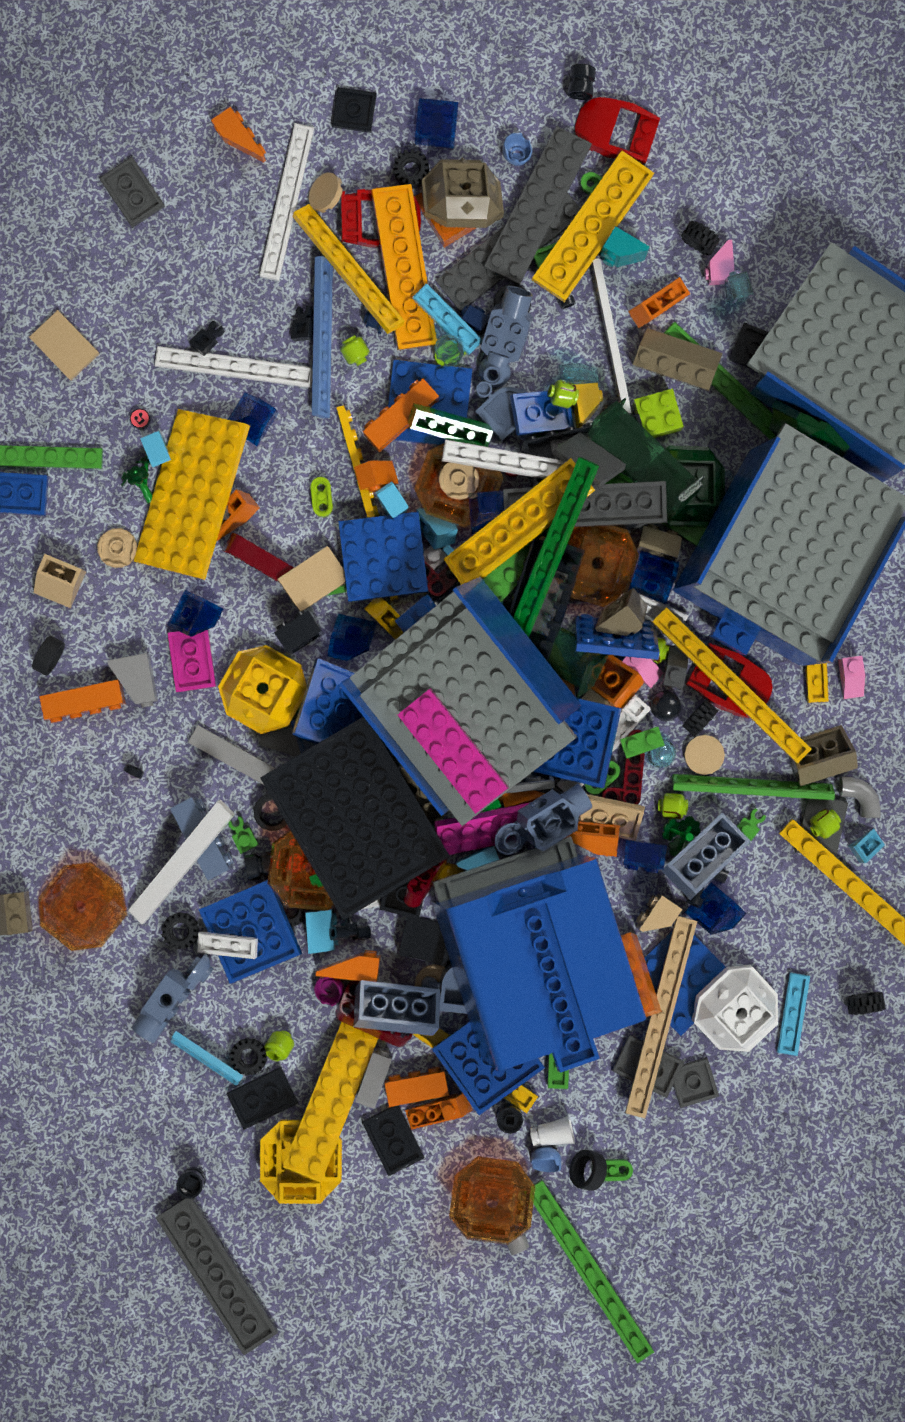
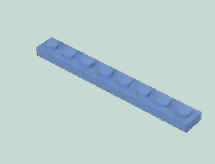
[311,256,333,418]

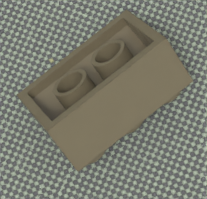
[595,588,648,636]
[789,725,858,786]

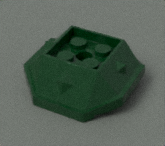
[769,400,850,457]
[646,445,725,527]

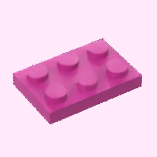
[168,627,217,693]

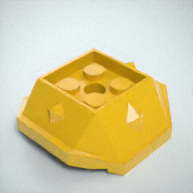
[218,645,307,735]
[260,1120,342,1204]

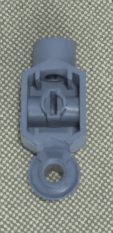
[478,286,533,388]
[494,784,592,854]
[131,953,214,1043]

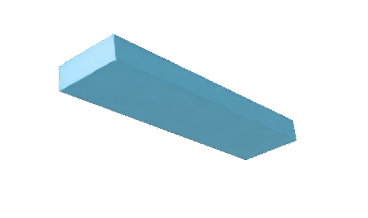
[412,283,483,356]
[777,972,810,1056]
[170,1031,243,1086]

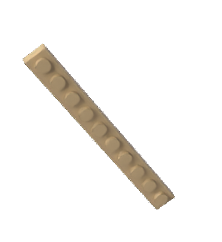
[625,916,697,1118]

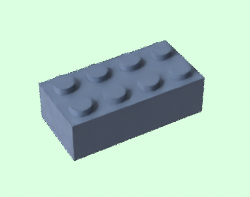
[170,797,235,881]
[662,812,751,900]
[353,980,440,1036]

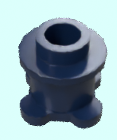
[363,311,383,334]

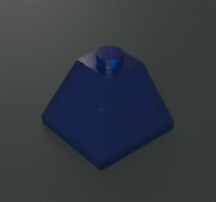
[227,392,279,447]
[469,491,504,534]
[167,590,223,637]
[327,613,377,661]
[685,882,747,935]

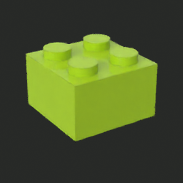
[632,389,684,440]

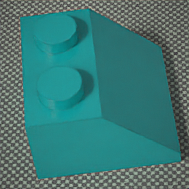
[600,226,650,267]

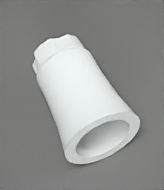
[530,1115,575,1148]

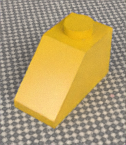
[573,383,603,428]
[364,598,404,640]

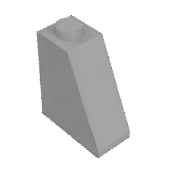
[107,653,158,708]
[355,1049,392,1109]

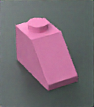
[704,240,735,285]
[622,656,663,688]
[838,656,865,699]

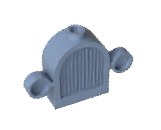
[475,381,533,443]
[421,964,467,1014]

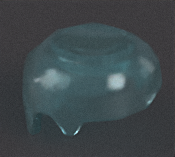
[434,334,465,367]
[644,738,676,768]

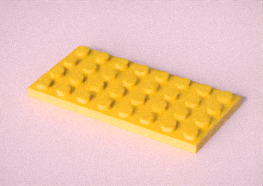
[134,409,250,580]

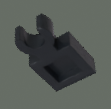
[291,305,314,342]
[189,321,225,356]

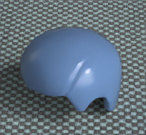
[502,133,533,166]
[531,1147,561,1172]

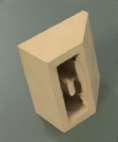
[33,554,86,608]
[635,894,682,932]

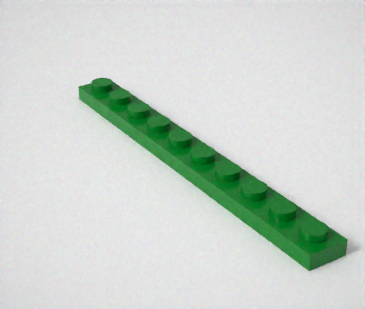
[513,457,599,638]

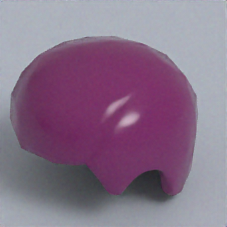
[314,977,344,1007]

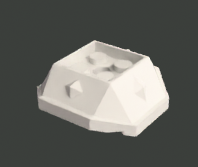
[692,965,778,1052]

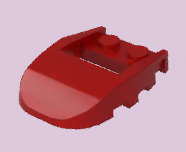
[575,97,660,165]
[340,187,421,248]
[686,643,773,718]

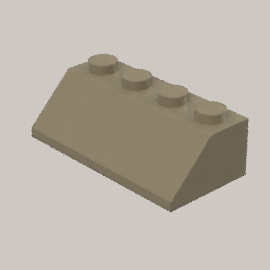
[633,328,723,392]

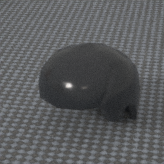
[650,690,682,722]

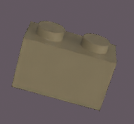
[635,524,682,562]
[0,891,33,935]

